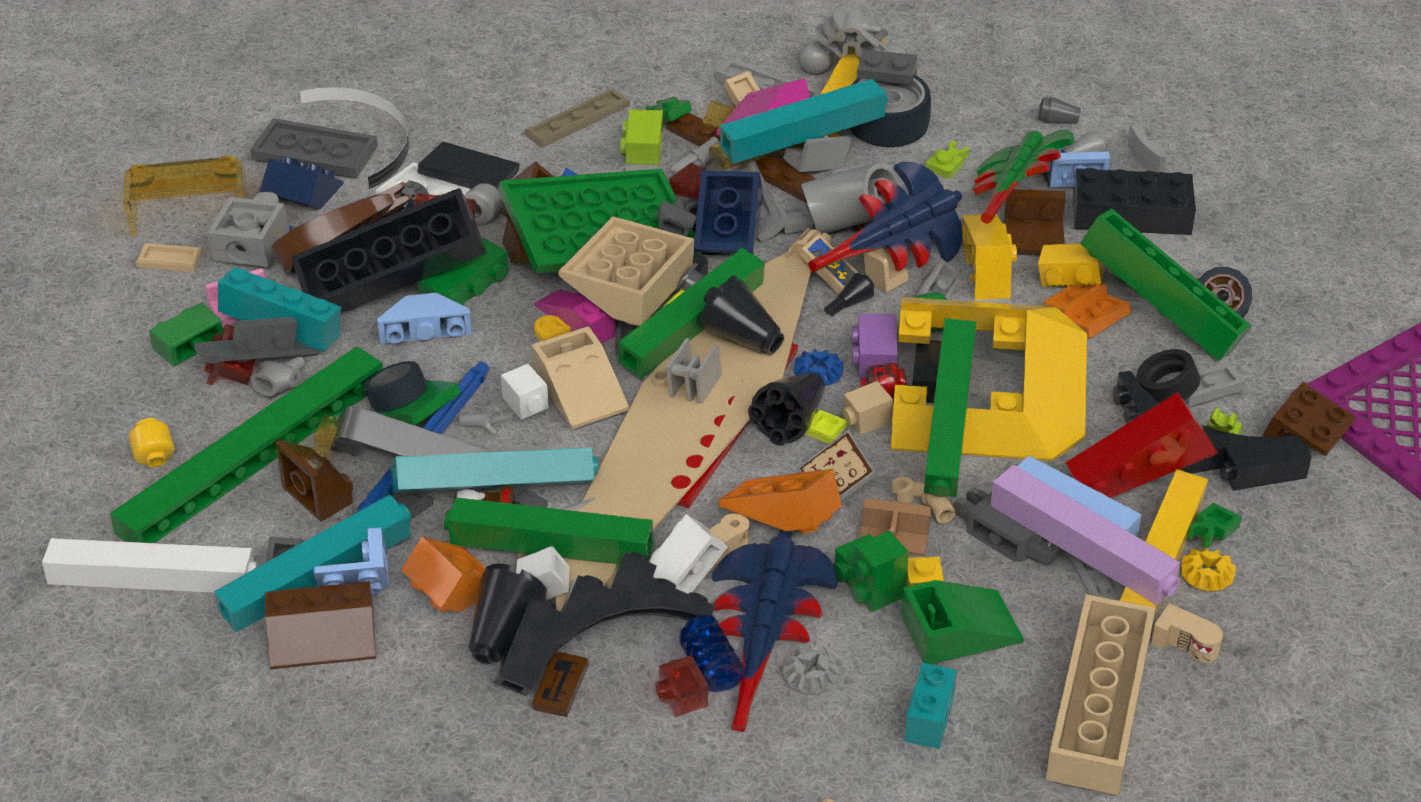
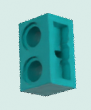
[905,663,957,749]

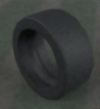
[1136,349,1201,403]

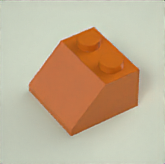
[401,536,486,613]

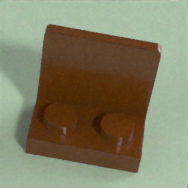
[1004,189,1066,254]
[1262,382,1356,456]

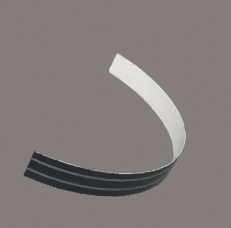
[300,87,409,189]

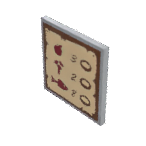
[797,430,878,501]

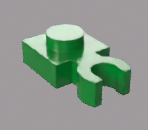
[645,97,692,121]
[1187,503,1242,548]

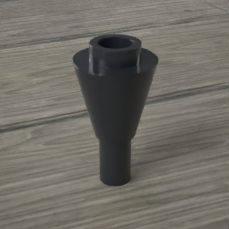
[824,273,874,317]

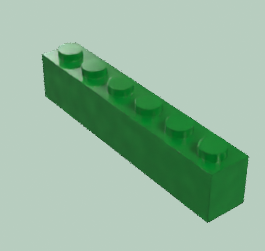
[1080,209,1252,361]

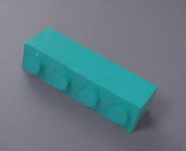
[218,267,341,352]

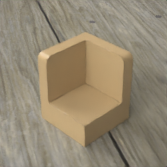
[863,247,909,293]

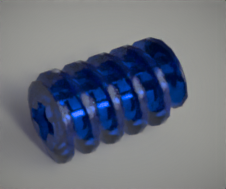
[679,614,745,692]

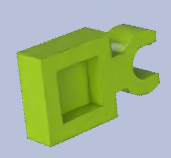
[925,141,970,179]
[1207,407,1243,435]

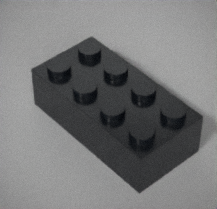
[1073,168,1196,235]

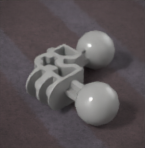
[799,10,908,74]

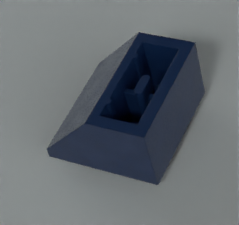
[260,156,344,209]

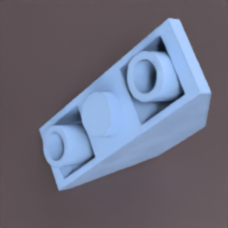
[377,293,472,344]

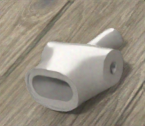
[250,356,305,397]

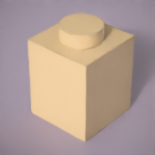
[842,381,893,435]

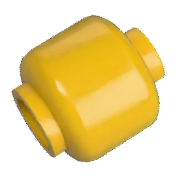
[128,418,175,468]

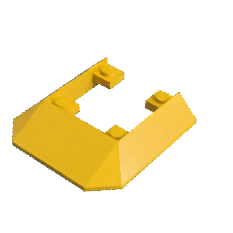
[890,297,1087,461]

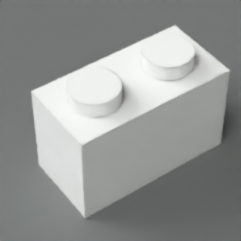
[649,514,728,593]

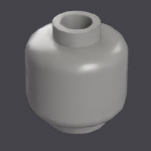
[464,183,504,225]

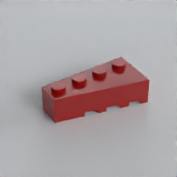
[1065,392,1218,498]

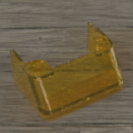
[124,155,248,237]

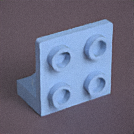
[1047,148,1110,187]
[314,527,389,595]

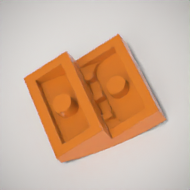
[1043,283,1131,339]

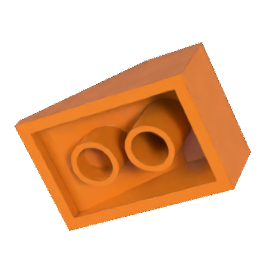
[718,469,842,534]

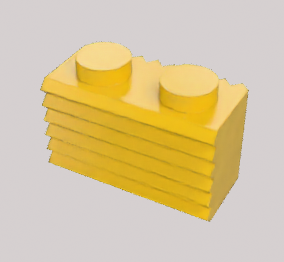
[1038,243,1106,287]

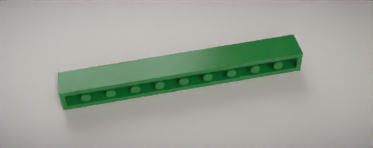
[110,346,383,543]

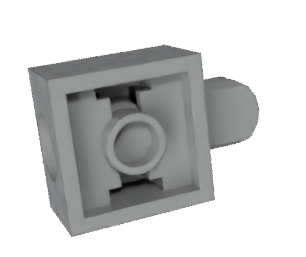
[207,192,289,267]

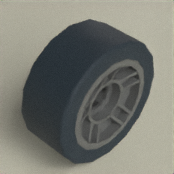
[363,361,428,412]

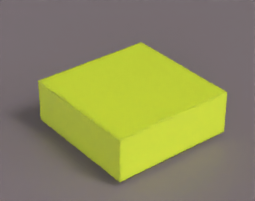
[805,409,847,444]

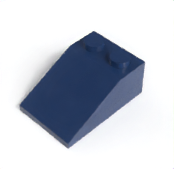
[694,170,763,254]

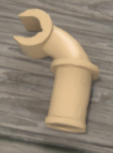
[892,476,956,524]

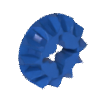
[794,348,843,386]

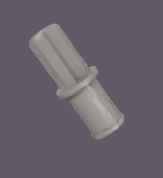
[671,136,723,180]

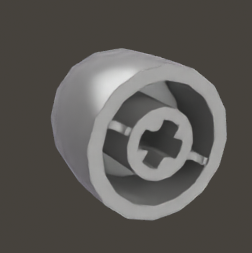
[801,163,901,234]

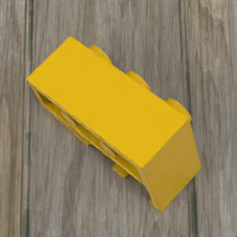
[962,214,1017,300]

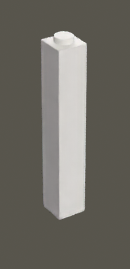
[42,538,259,593]

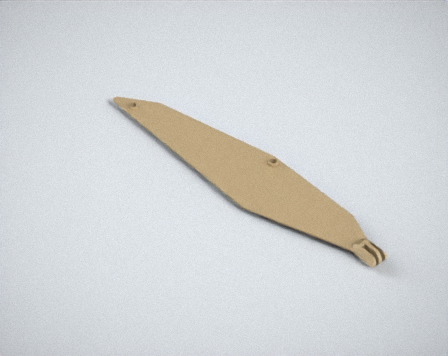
[556,228,832,611]

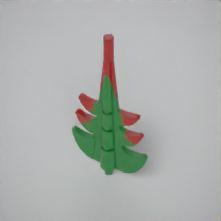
[972,130,1075,224]

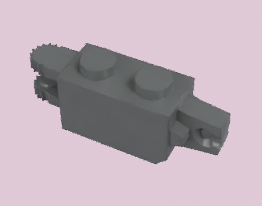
[953,487,1061,565]

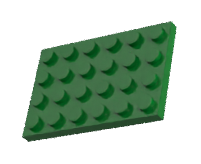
[498,169,702,274]

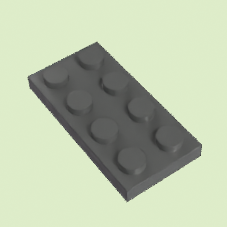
[250,118,378,178]

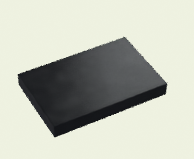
[417,142,520,190]

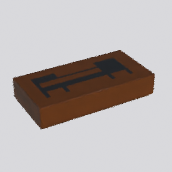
[532,651,588,717]

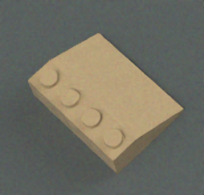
[559,217,694,326]

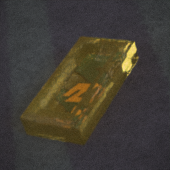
[313,414,339,457]

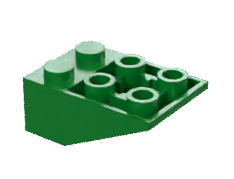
[901,580,1024,664]

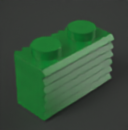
[149,302,225,367]

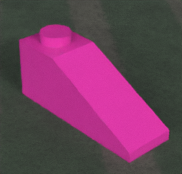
[534,290,616,344]

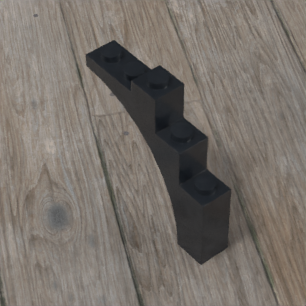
[1113,371,1312,491]
[493,552,716,696]

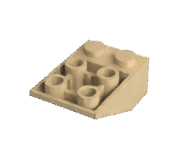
[531,326,629,430]

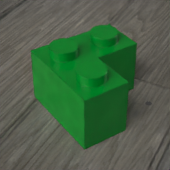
[833,531,909,612]

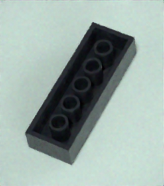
[291,188,487,313]

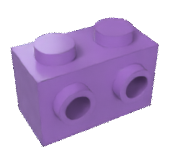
[852,314,897,378]

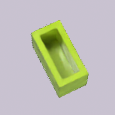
[620,110,663,165]

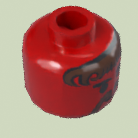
[861,362,907,403]

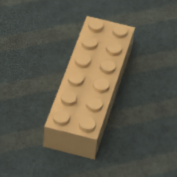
[1046,594,1156,796]

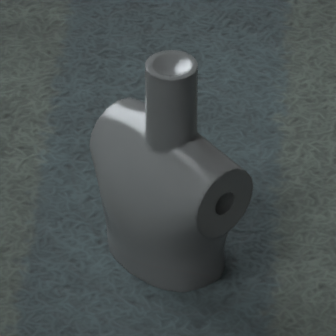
[656,198,697,236]

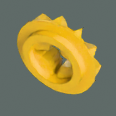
[1180,548,1236,591]

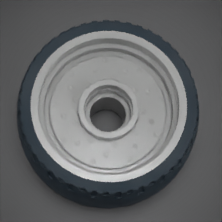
[850,74,931,148]

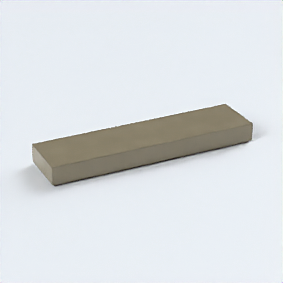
[525,88,630,148]

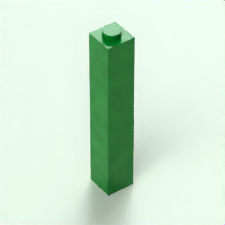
[618,248,765,379]
[924,318,977,497]
[444,497,654,564]

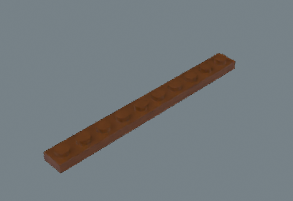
[667,113,872,231]

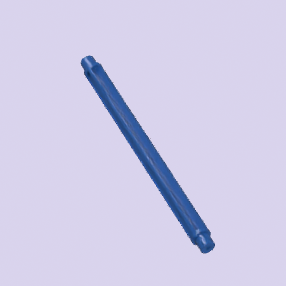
[356,362,489,513]

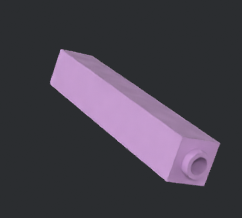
[991,465,1180,605]

